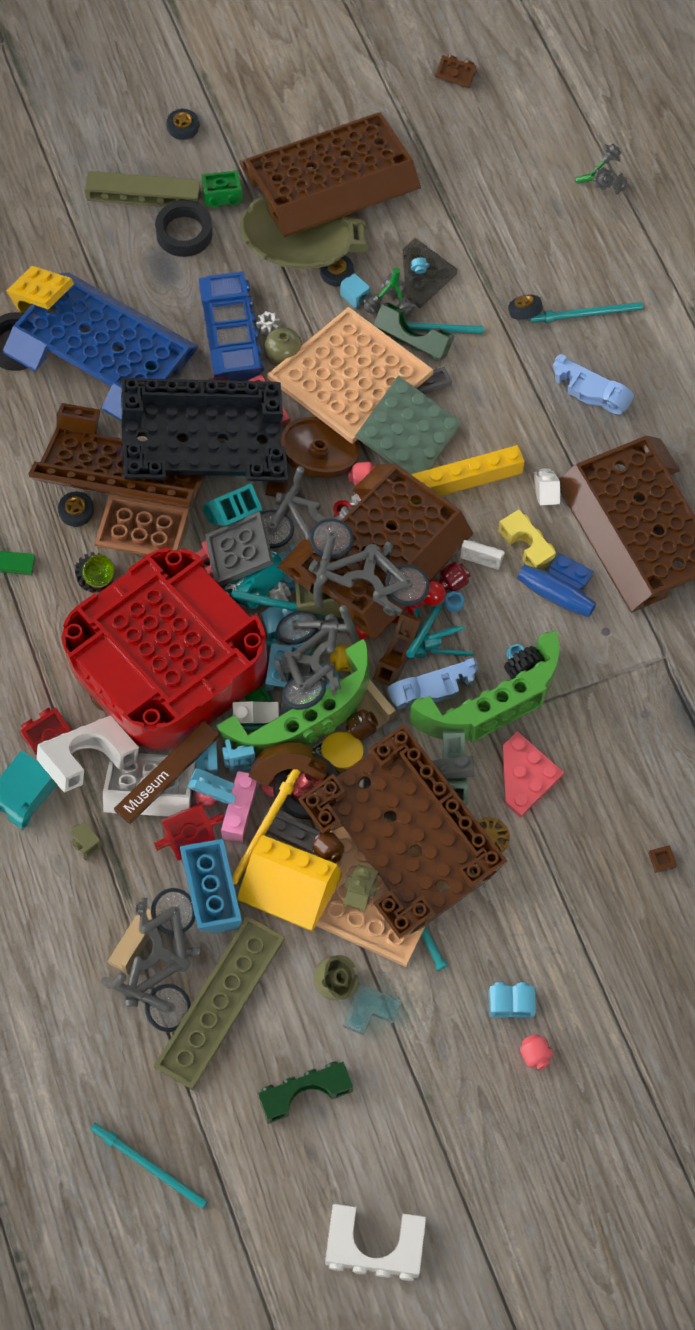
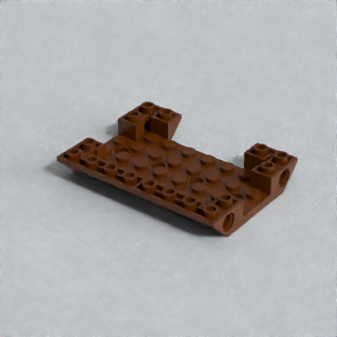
[239,112,421,238]
[559,435,695,613]
[277,464,473,640]
[298,724,507,940]

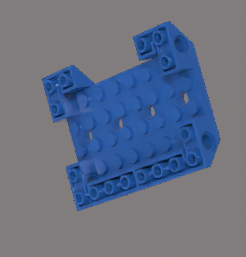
[3,272,198,421]

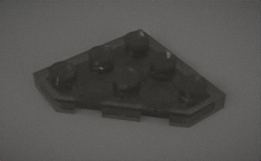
[402,238,458,308]

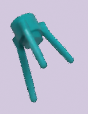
[423,626,473,656]

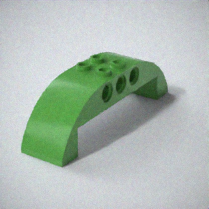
[217,639,370,757]

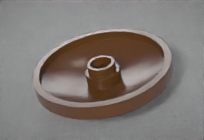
[280,417,359,478]

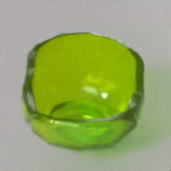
[82,555,114,588]

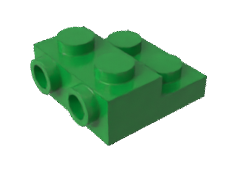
[201,170,243,208]

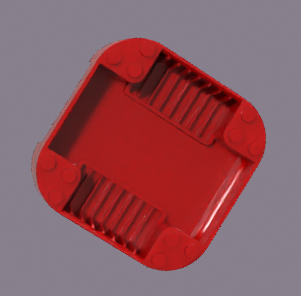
[61,548,269,750]

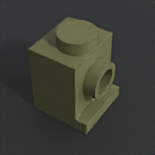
[69,821,102,860]

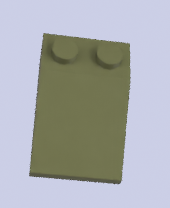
[295,581,343,618]

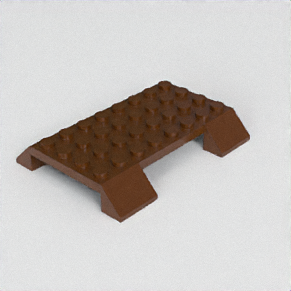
[29,403,205,509]

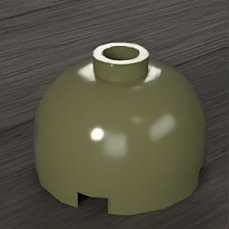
[264,327,302,366]
[314,955,359,1001]

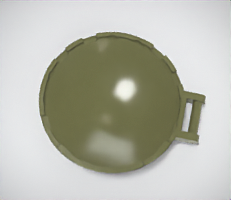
[240,197,369,269]

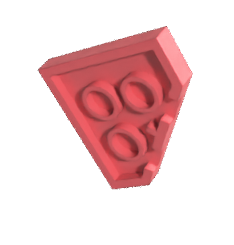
[502,731,564,818]

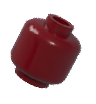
[439,562,470,592]

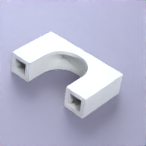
[37,715,139,792]
[325,1204,426,1281]

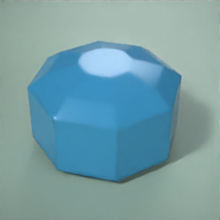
[444,591,465,612]

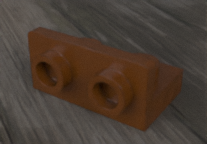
[435,55,478,88]

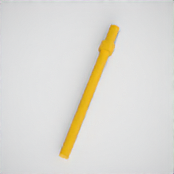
[232,769,301,885]

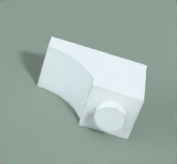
[233,701,281,724]

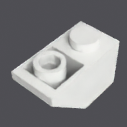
[534,468,560,506]

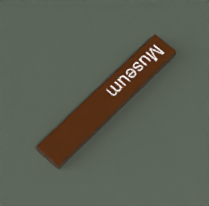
[114,721,220,824]

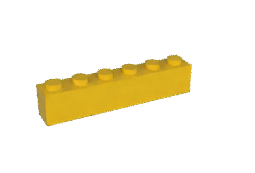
[411,445,525,504]

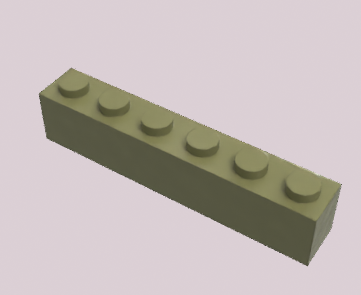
[85,171,201,207]

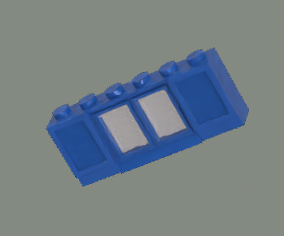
[198,271,264,381]

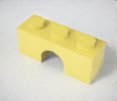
[498,509,556,570]

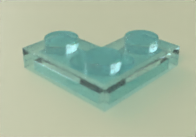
[343,984,401,1035]

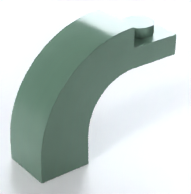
[442,731,468,805]

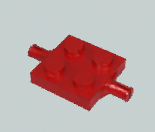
[153,803,224,861]

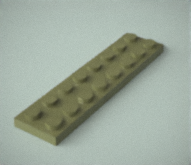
[154,916,285,1091]

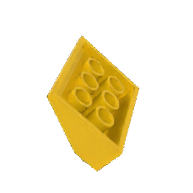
[237,835,343,932]

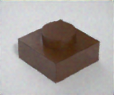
[265,478,290,497]
[648,845,677,873]

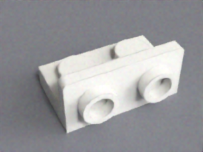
[460,540,505,570]

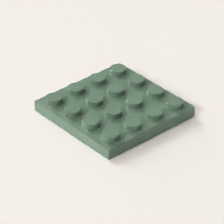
[355,375,462,474]

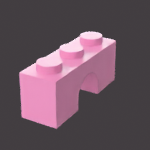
[221,771,259,844]

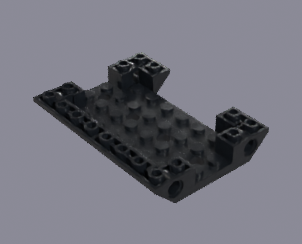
[121,378,288,482]

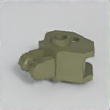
[343,864,379,913]

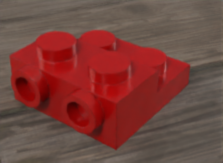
[19,707,71,757]

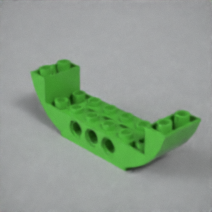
[409,630,559,743]

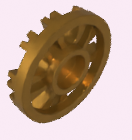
[478,817,510,853]

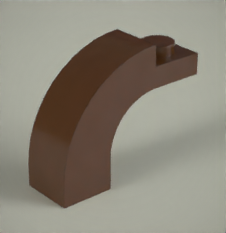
[373,612,422,686]
[249,742,328,786]

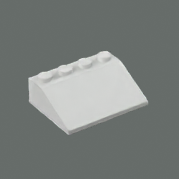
[103,753,196,816]

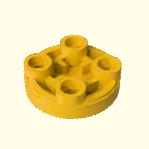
[321,732,364,774]

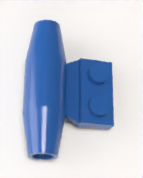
[517,553,597,617]

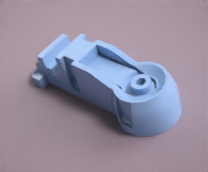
[553,354,634,415]
[387,658,478,709]

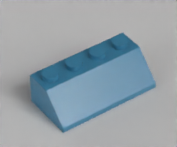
[180,839,242,933]

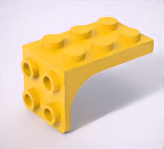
[6,266,74,313]

